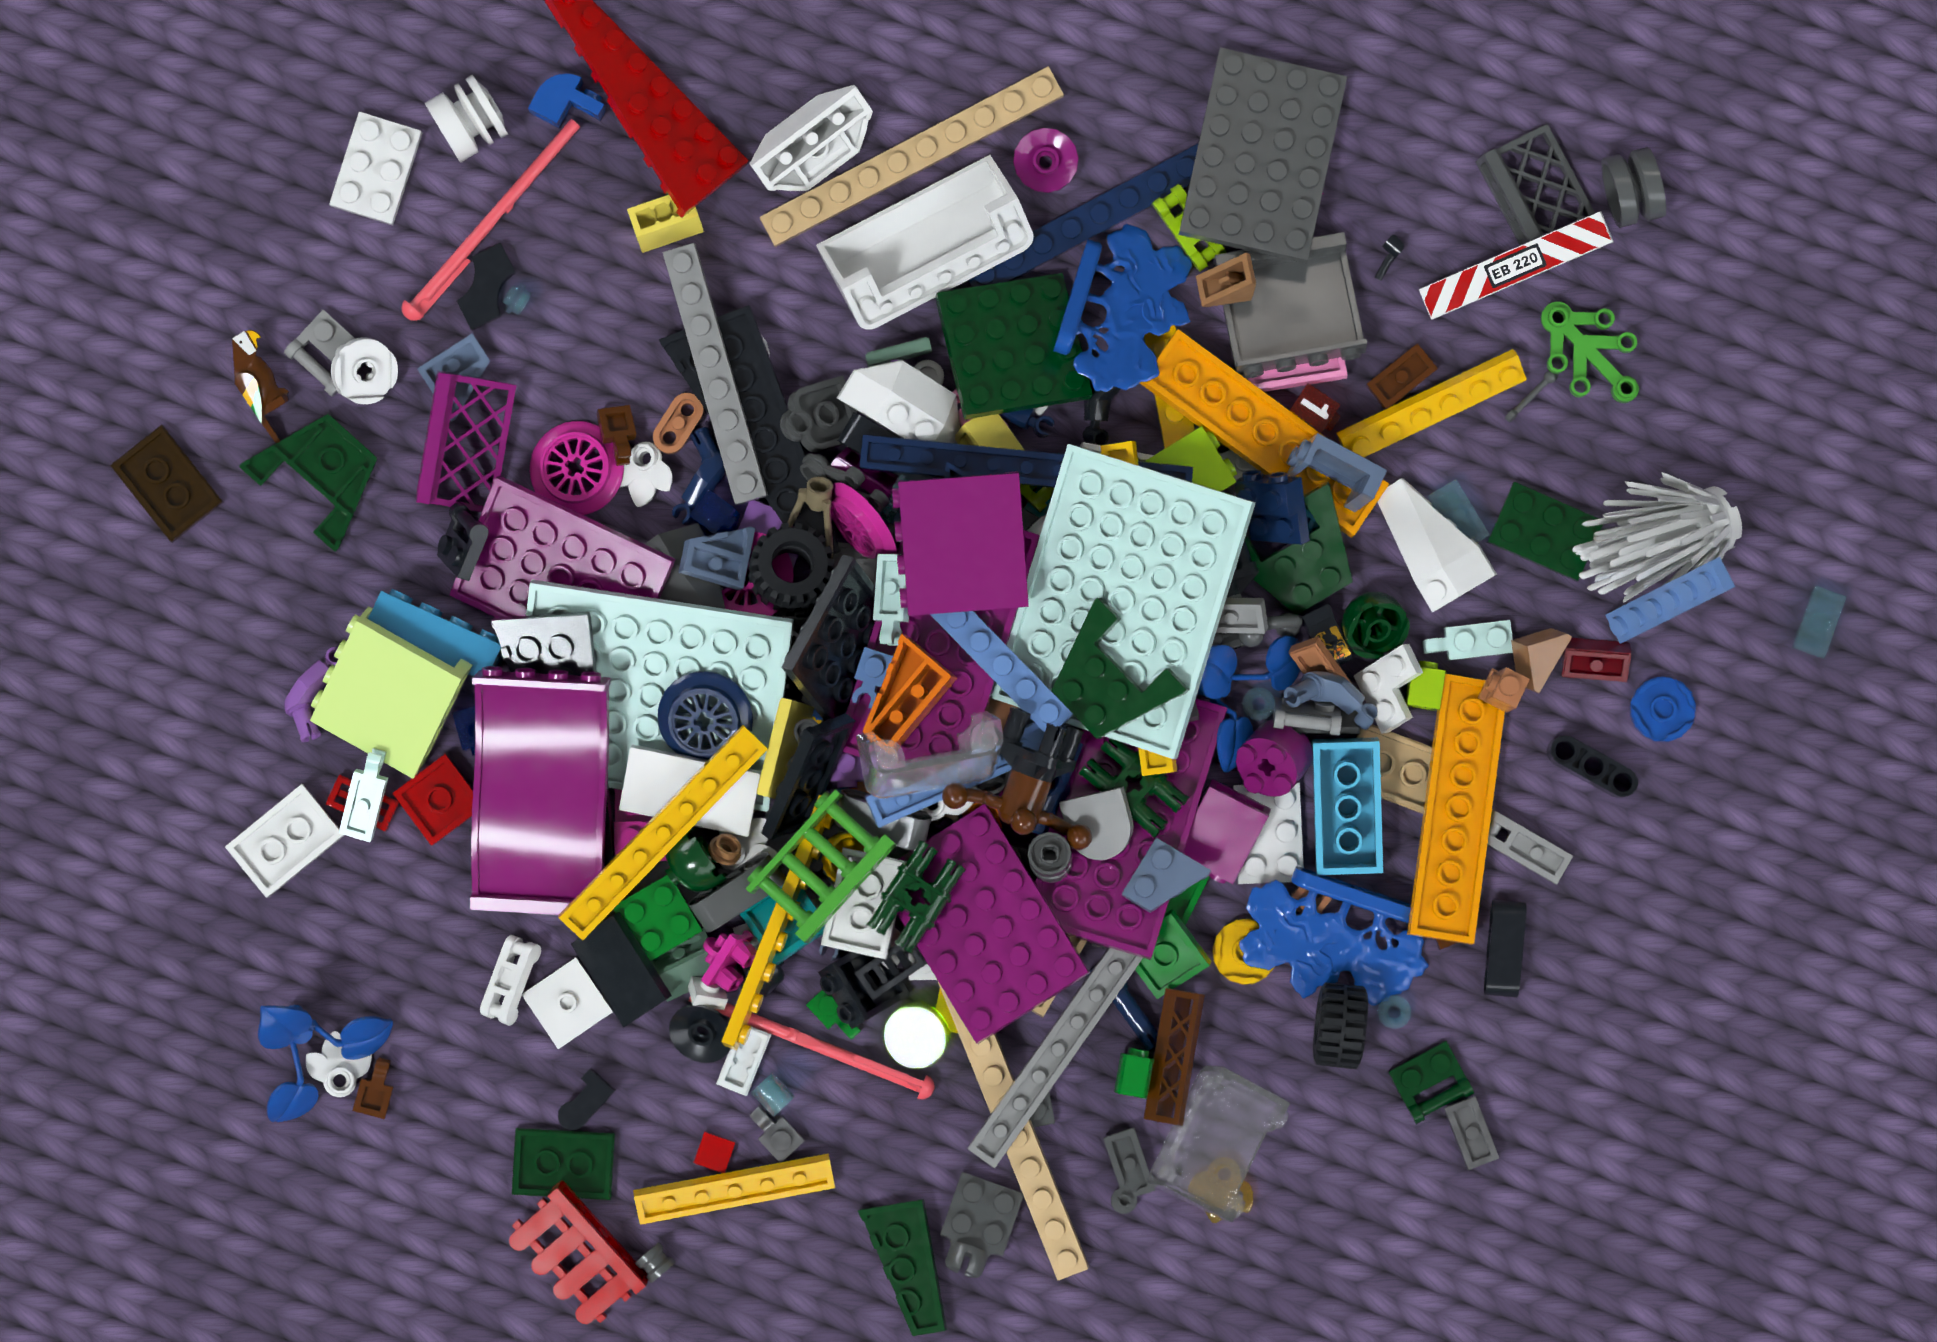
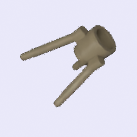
[787,476,833,559]

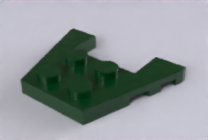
[239,414,378,552]
[1245,481,1353,615]
[1051,598,1190,739]

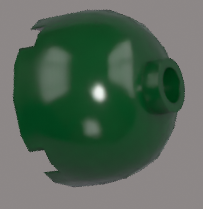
[1341,592,1410,659]
[665,827,727,892]

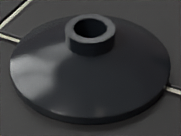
[669,1005,731,1063]

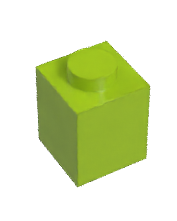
[1405,661,1446,711]

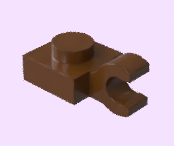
[597,405,636,466]
[352,1057,394,1119]

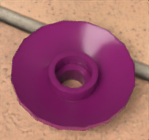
[1013,128,1079,193]

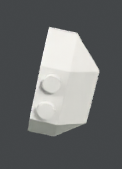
[749,85,873,191]
[837,360,960,444]

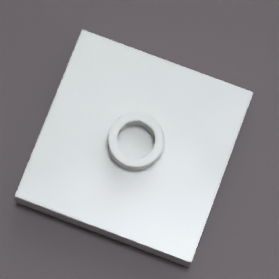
[522,957,613,1049]

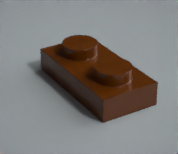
[1365,343,1438,409]

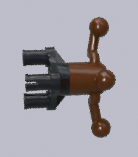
[942,707,1092,850]

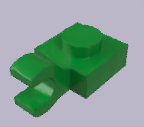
[806,990,861,1040]

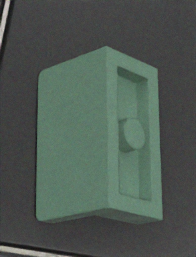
[651,928,711,1002]

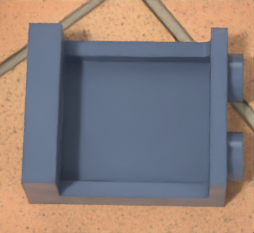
[1287,433,1387,512]

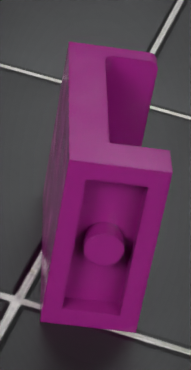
[1184,779,1271,884]

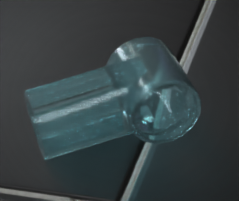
[751,1072,795,1117]

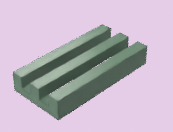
[865,337,932,367]

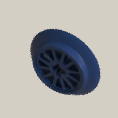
[657,672,753,760]

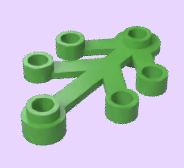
[1541,302,1639,403]

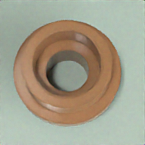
[708,834,741,865]

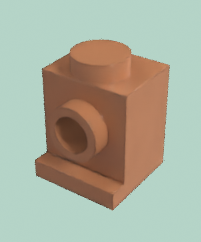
[1478,667,1530,713]

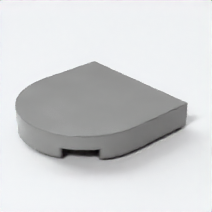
[1059,786,1134,860]

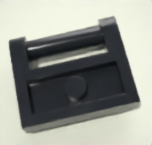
[437,502,488,581]

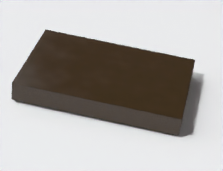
[110,425,224,543]

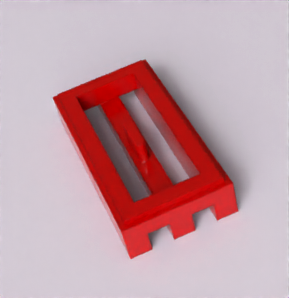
[326,774,399,832]

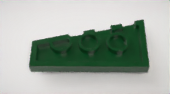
[858,1199,947,1336]

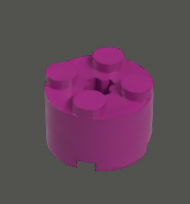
[1236,720,1313,797]

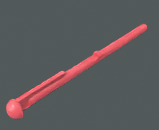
[401,119,580,321]
[688,997,935,1099]

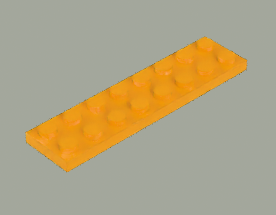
[1140,329,1389,538]
[1407,674,1505,945]

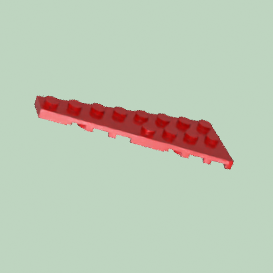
[544,0,749,218]

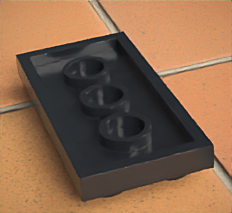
[761,713,856,840]

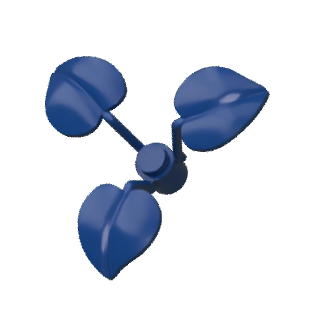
[1197,635,1300,773]
[258,1005,393,1122]

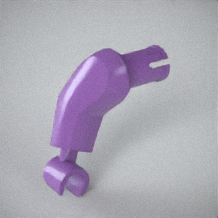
[284,647,338,742]

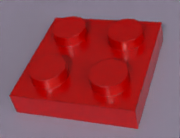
[392,754,473,846]

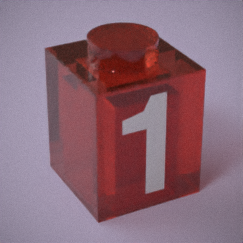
[1289,383,1341,434]

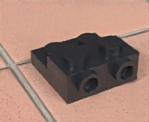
[818,952,911,1029]

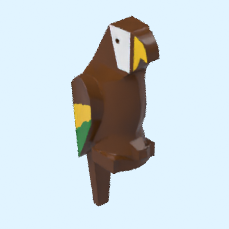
[232,330,289,443]

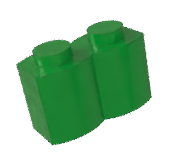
[1114,1047,1154,1099]

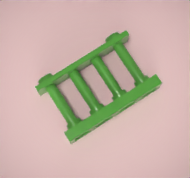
[745,789,897,944]

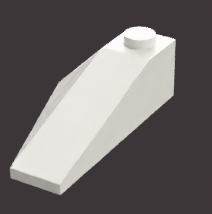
[1377,478,1497,612]

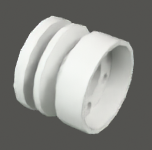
[425,75,508,163]

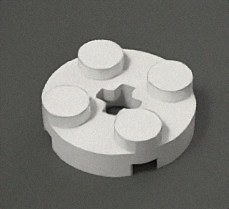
[331,337,398,404]

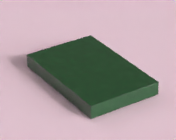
[512,1128,615,1200]

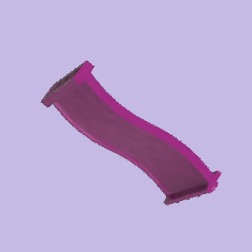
[470,666,610,915]

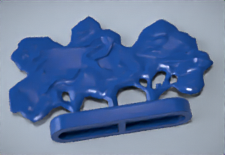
[1053,224,1192,392]
[1239,866,1429,1006]

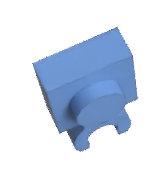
[852,647,893,708]

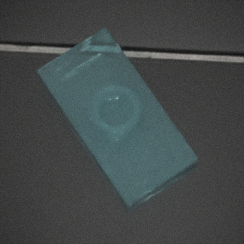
[1792,586,1846,659]

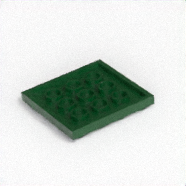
[935,273,1093,420]

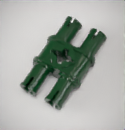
[1079,738,1190,838]
[866,840,966,954]

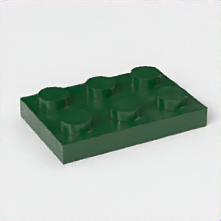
[1487,482,1603,582]

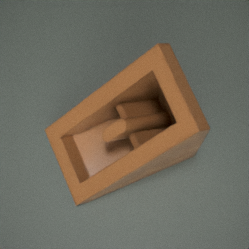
[1196,253,1256,307]
[1511,628,1572,693]

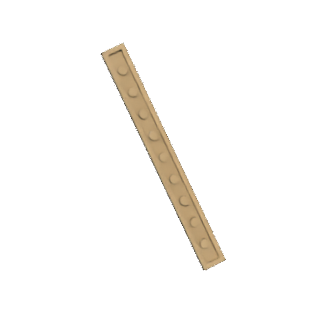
[760,66,1064,247]
[936,978,1089,1280]

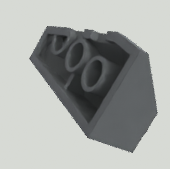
[645,523,725,609]

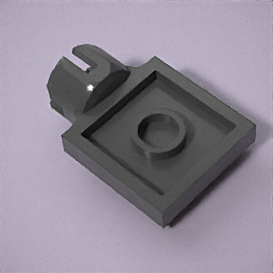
[940,1172,1024,1278]

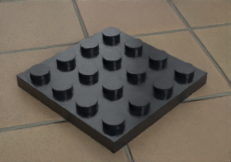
[781,555,875,721]

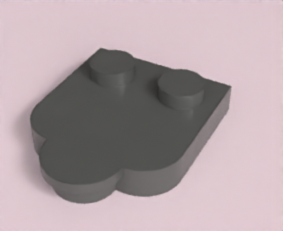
[780,375,858,453]

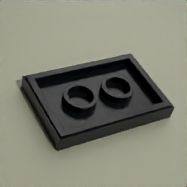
[571,912,672,1028]

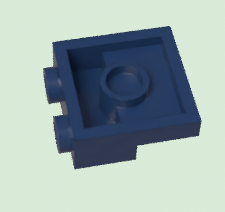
[1234,470,1310,545]

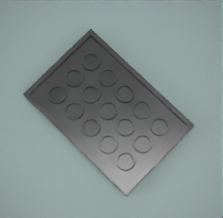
[1178,47,1347,264]

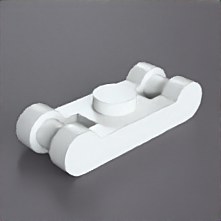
[480,935,541,1026]

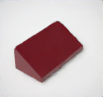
[1561,638,1631,682]

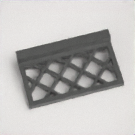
[1476,124,1595,277]

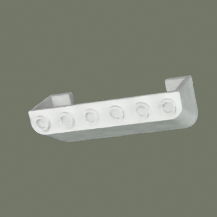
[816,155,1034,329]

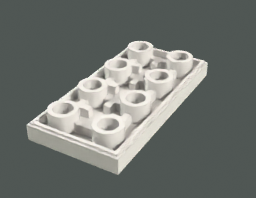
[619,744,761,837]

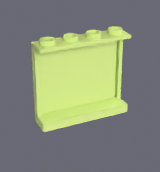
[310,606,473,779]

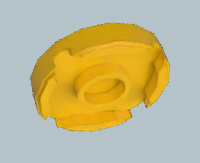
[1212,919,1274,985]

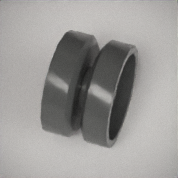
[1601,147,1666,228]

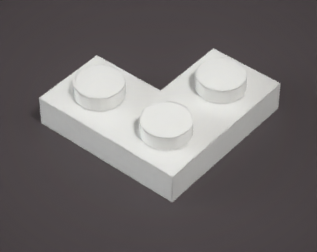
[1354,644,1423,734]

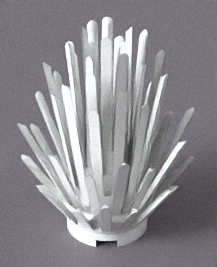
[1572,472,1742,603]

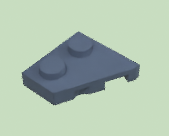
[417,333,490,422]
[678,527,755,590]
[1122,838,1211,913]

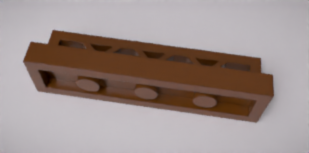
[1144,988,1205,1126]

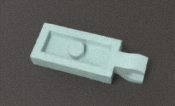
[873,554,909,646]
[1422,620,1513,661]
[339,748,388,842]

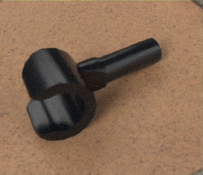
[1375,235,1404,281]

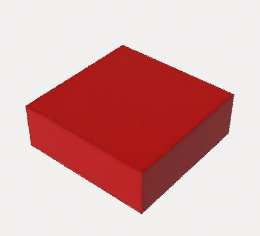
[693,1131,736,1173]

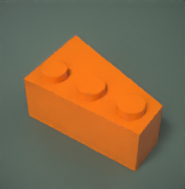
[862,633,957,754]

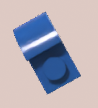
[528,74,606,128]

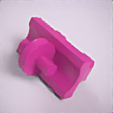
[701,930,757,992]

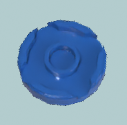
[1630,677,1696,742]

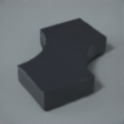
[457,242,516,331]

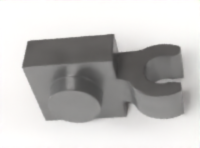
[750,1106,805,1163]

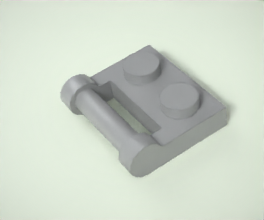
[284,310,366,397]
[1273,695,1342,736]

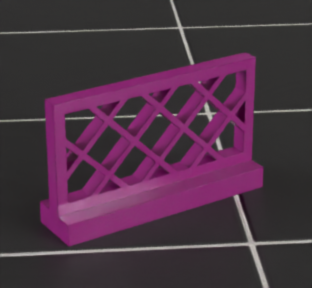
[415,370,516,512]

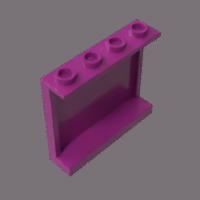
[892,471,1029,616]

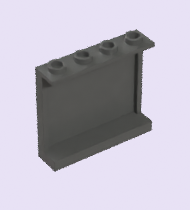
[1214,232,1367,378]

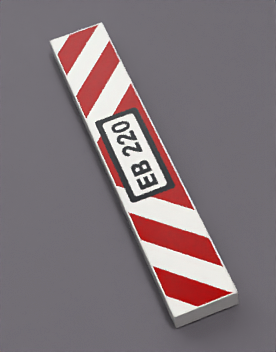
[1419,211,1614,320]

